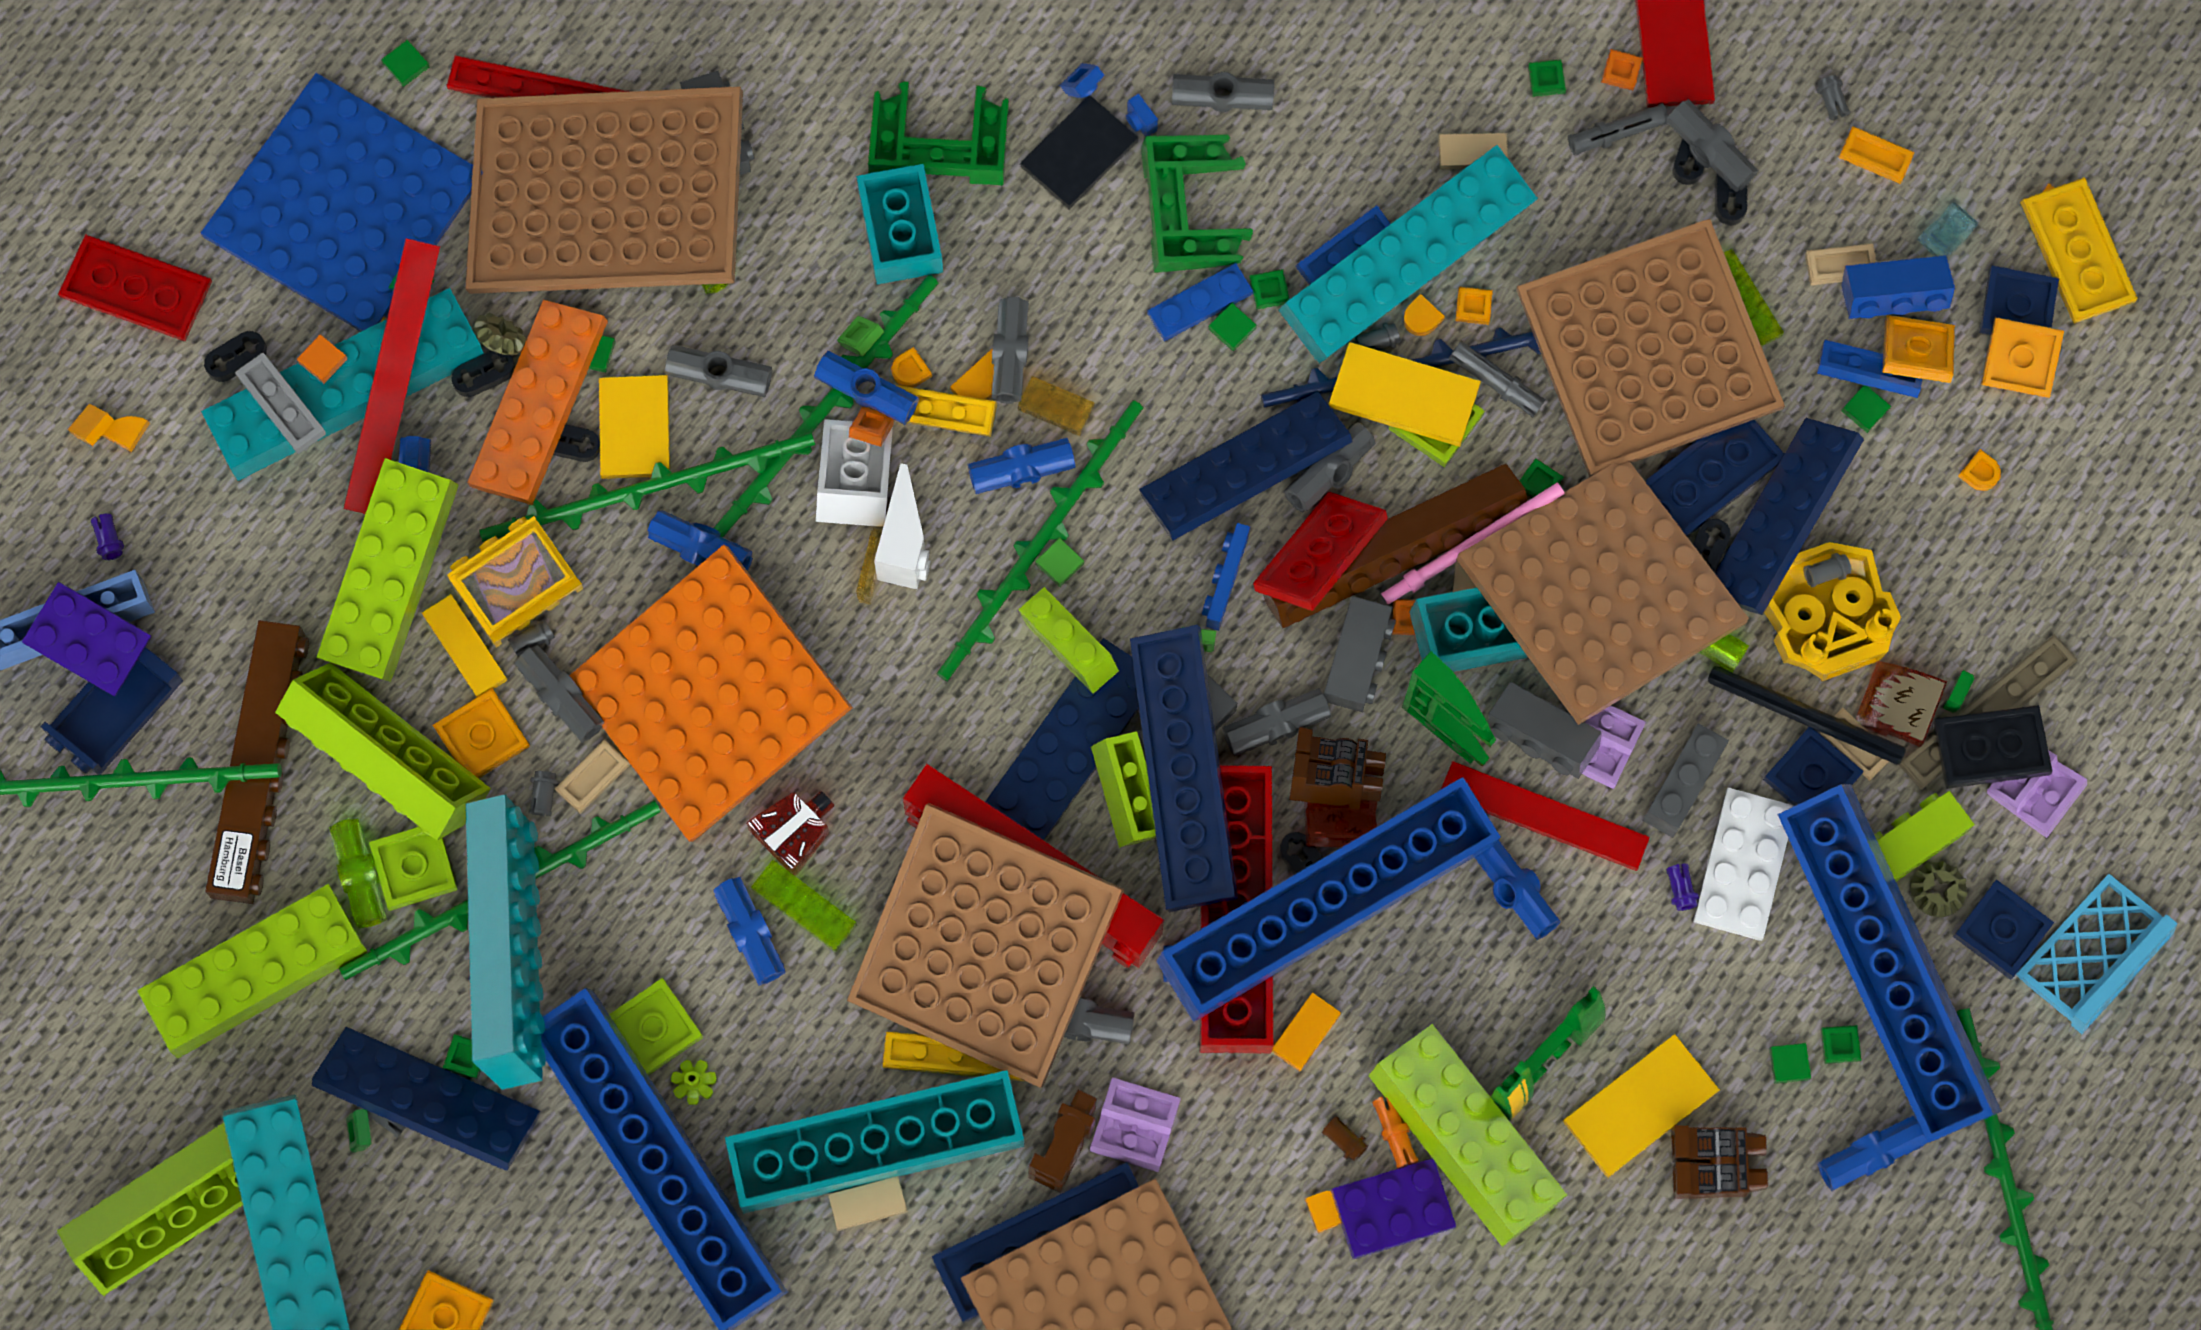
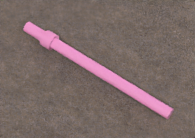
[1381,482,1565,605]

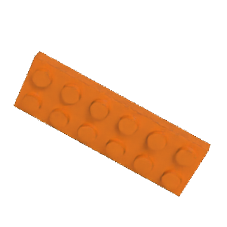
[467,300,608,505]

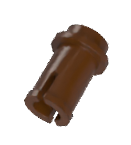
[1322,1116,1368,1162]

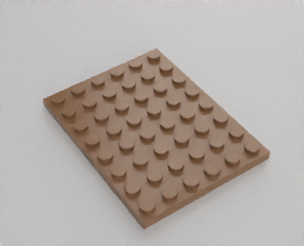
[465,86,743,294]

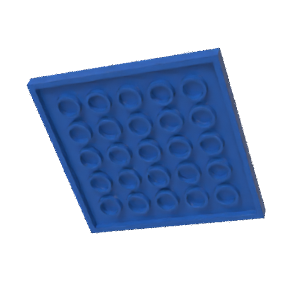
[201,73,483,332]

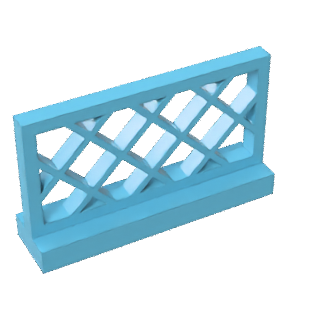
[2016,874,2178,1034]

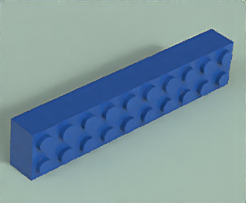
[1156,777,1501,1022]
[1778,784,2002,1143]
[541,988,788,1330]

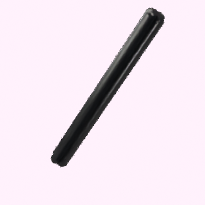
[1708,666,1906,765]

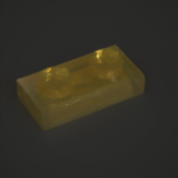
[1018,376,1094,436]

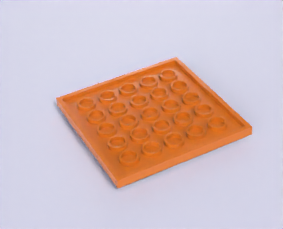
[569,545,853,842]

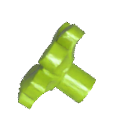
[671,1060,717,1105]

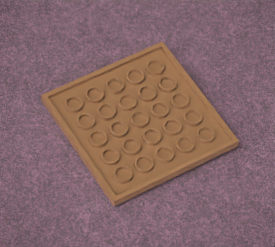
[1516,219,1785,477]
[1456,462,1749,725]
[847,803,1124,1088]
[961,1178,1232,1330]

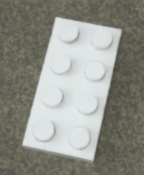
[1693,787,1794,941]

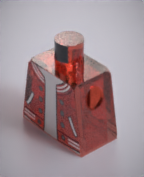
[746,791,835,877]

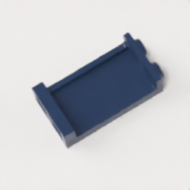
[40,647,183,775]

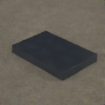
[1020,95,1139,210]
[1933,705,2053,789]

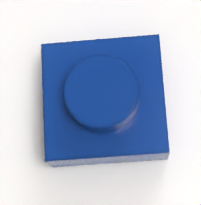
[1059,63,1105,98]
[1126,93,1158,136]

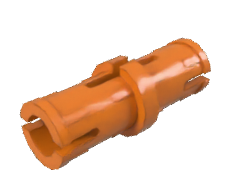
[1372,1097,1419,1169]

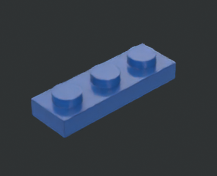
[1295,205,1391,285]
[1147,263,1253,342]
[1817,340,1922,398]
[1202,523,1250,631]

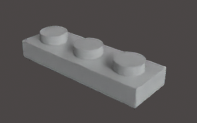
[235,353,326,454]

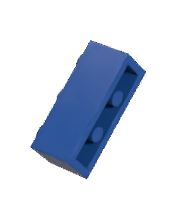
[1841,255,1955,319]

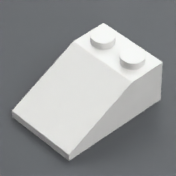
[816,419,893,527]
[874,463,930,589]

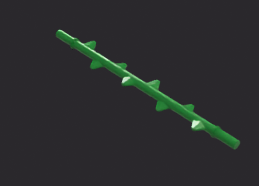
[714,275,939,538]
[936,400,1143,682]
[479,432,816,543]
[0,757,282,807]
[339,800,661,981]
[1956,1008,2054,1330]

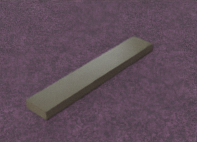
[1899,634,2078,790]

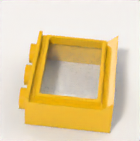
[447,516,583,648]

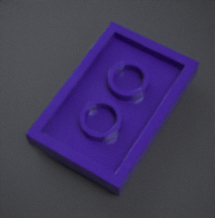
[21,582,152,696]
[1330,1158,1457,1260]

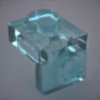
[1917,202,1978,258]

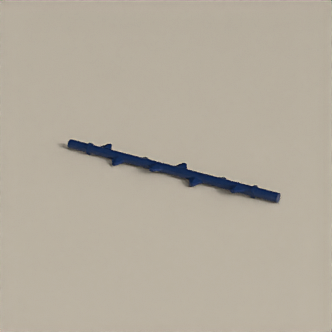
[1261,328,1541,408]

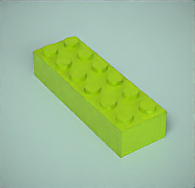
[316,458,459,682]
[275,662,491,840]
[137,884,368,1059]
[1368,1024,1567,1247]
[57,1123,243,1296]

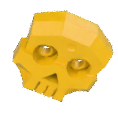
[1764,542,1901,682]

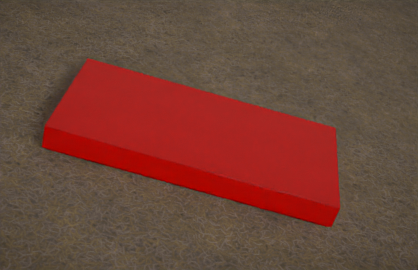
[1635,0,1715,108]
[58,234,212,341]
[1253,492,1388,611]

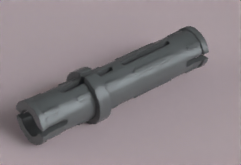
[1568,103,1669,155]
[1448,340,1545,418]

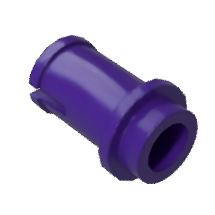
[90,513,124,560]
[1666,863,1699,911]

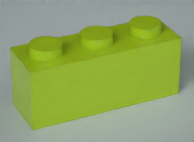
[1018,587,1119,694]
[1091,731,1156,848]
[1874,791,1975,882]

